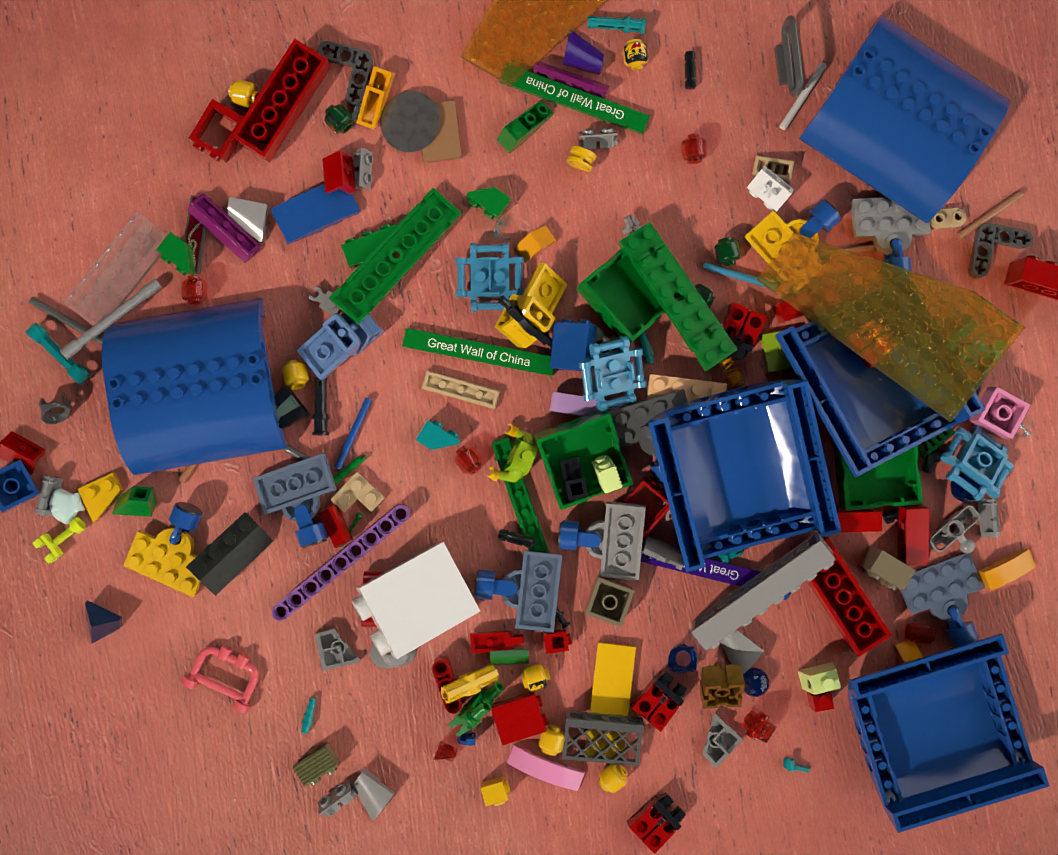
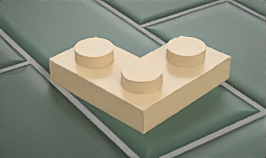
[331,472,385,513]

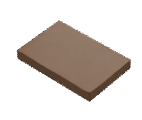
[422,100,462,163]

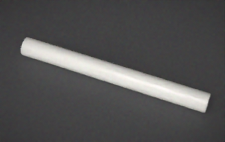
[779,62,827,130]

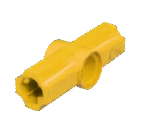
[441,664,499,703]

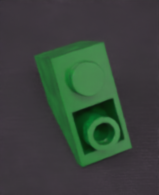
[466,187,511,221]
[156,232,195,276]
[112,486,157,517]

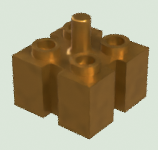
[699,662,745,709]

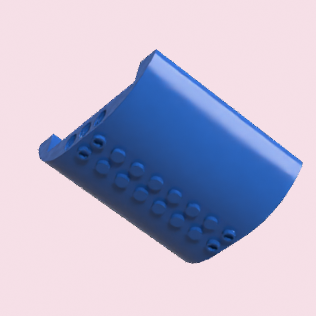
[799,15,1010,223]
[775,274,986,478]
[102,298,287,475]
[648,379,841,572]
[848,634,1049,833]

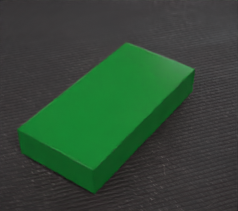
[490,649,529,665]

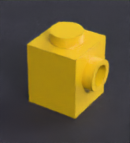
[480,776,511,807]

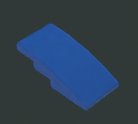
[271,184,360,245]

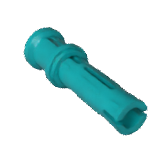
[587,15,646,35]

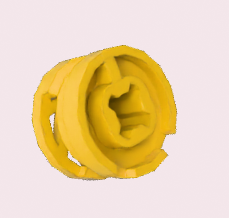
[566,146,597,172]

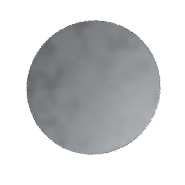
[381,91,440,152]

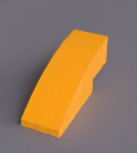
[356,66,395,130]
[978,549,1036,590]

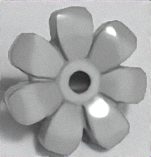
[622,214,641,235]

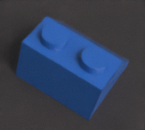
[0,460,40,514]

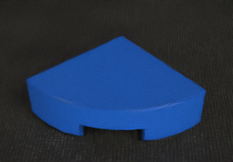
[457,733,476,746]

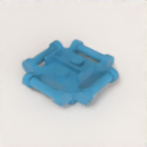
[455,243,525,312]
[579,336,647,412]
[940,425,1014,501]

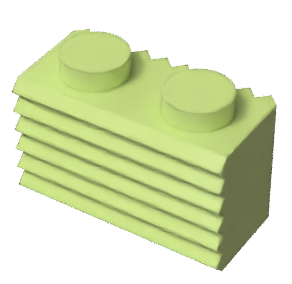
[592,455,623,493]

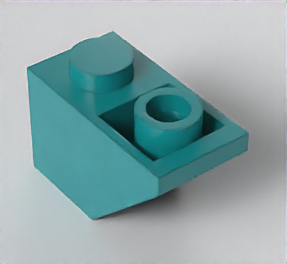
[415,419,461,450]

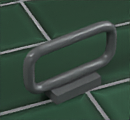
[774,15,804,98]

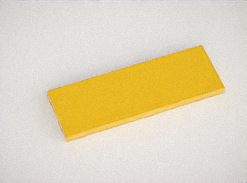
[585,642,636,758]

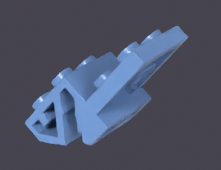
[296,312,384,380]

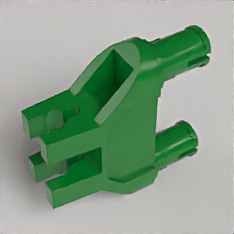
[448,681,504,737]

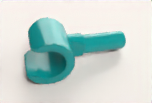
[783,758,810,773]

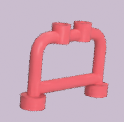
[181,645,259,714]

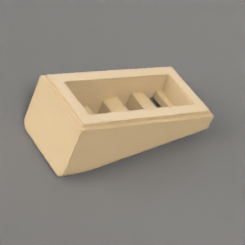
[752,155,795,183]

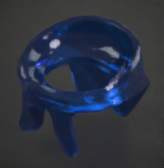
[668,644,697,674]

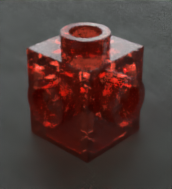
[741,710,777,743]

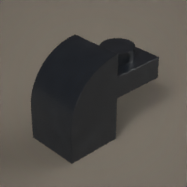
[559,457,588,501]

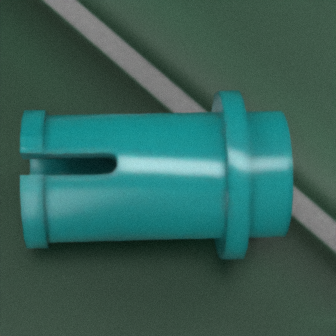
[718,549,744,563]

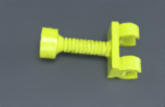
[32,517,86,564]

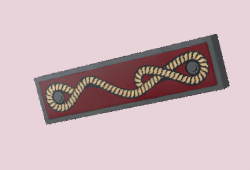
[184,195,212,274]

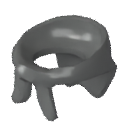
[39,393,72,424]

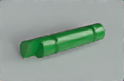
[333,455,367,484]

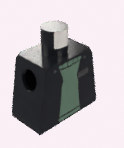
[274,385,311,429]

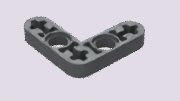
[318,41,373,107]
[968,223,1033,279]

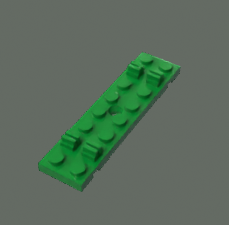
[329,188,462,325]
[618,222,738,372]

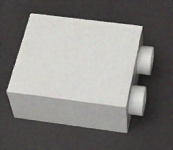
[351,542,480,659]

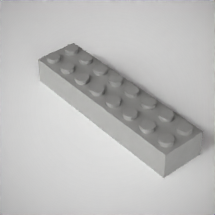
[691,532,836,650]

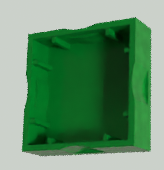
[576,249,680,343]
[534,410,633,510]
[833,441,923,511]

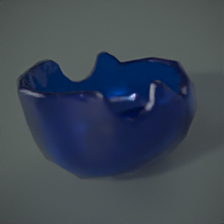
[950,473,979,503]
[743,667,770,697]

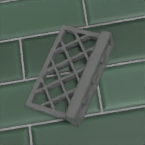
[562,711,644,766]

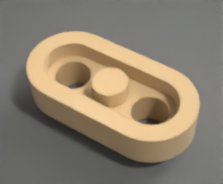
[930,208,967,230]

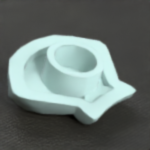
[49,488,85,524]

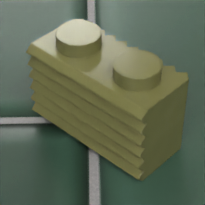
[293,742,340,786]

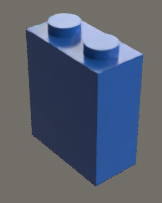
[550,319,597,371]

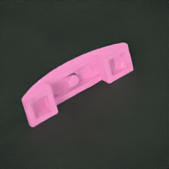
[507,744,585,791]

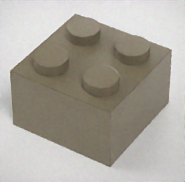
[858,546,916,591]
[584,575,635,627]

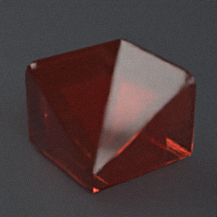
[433,742,458,762]

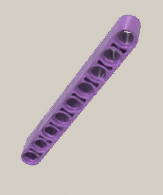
[272,504,411,621]

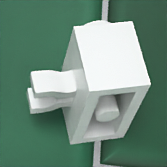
[747,166,794,212]

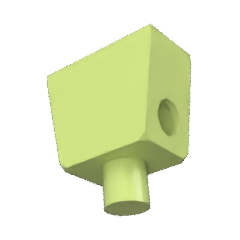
[797,662,841,694]

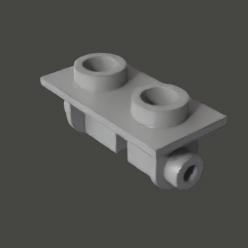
[578,128,618,149]
[353,147,373,190]
[35,475,63,516]
[977,498,1000,538]
[318,780,357,817]

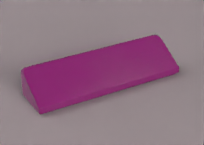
[533,61,609,99]
[188,193,261,263]

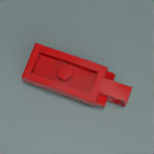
[470,630,524,653]

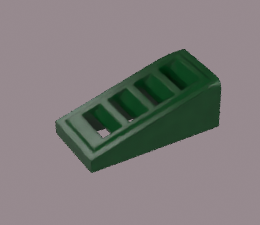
[918,427,956,458]

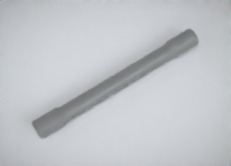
[59,279,162,360]

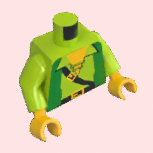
[486,423,538,482]

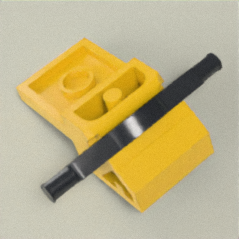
[494,263,568,349]

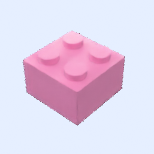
[969,387,1031,439]

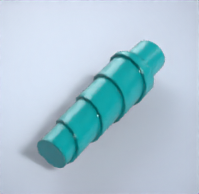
[639,332,655,365]
[301,697,317,734]

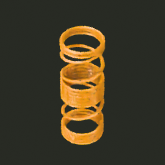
[718,357,747,387]

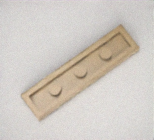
[421,370,500,409]

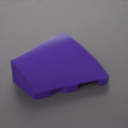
[563,30,604,74]

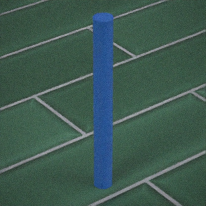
[334,397,373,470]

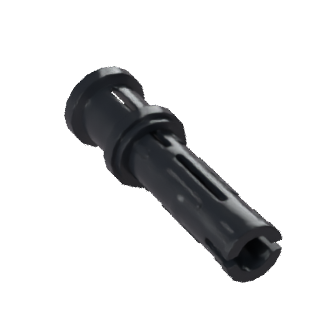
[312,377,329,436]

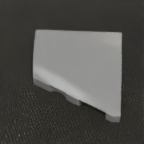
[228,197,269,243]
[642,536,684,570]
[314,629,360,671]
[721,629,764,674]
[702,713,743,768]
[352,768,394,821]

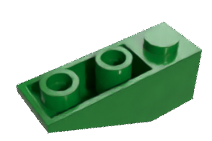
[497,100,554,154]
[341,224,396,269]

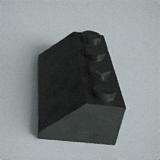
[186,512,273,596]

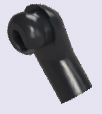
[923,450,946,473]

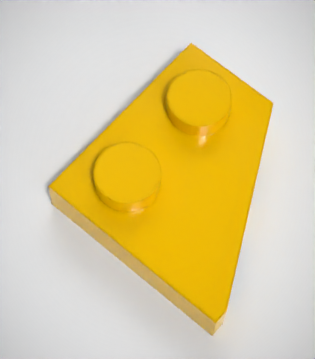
[78,473,123,522]

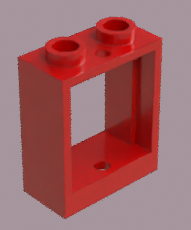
[189,99,244,163]
[621,475,670,538]
[837,509,882,533]

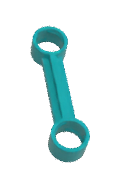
[25,322,91,384]

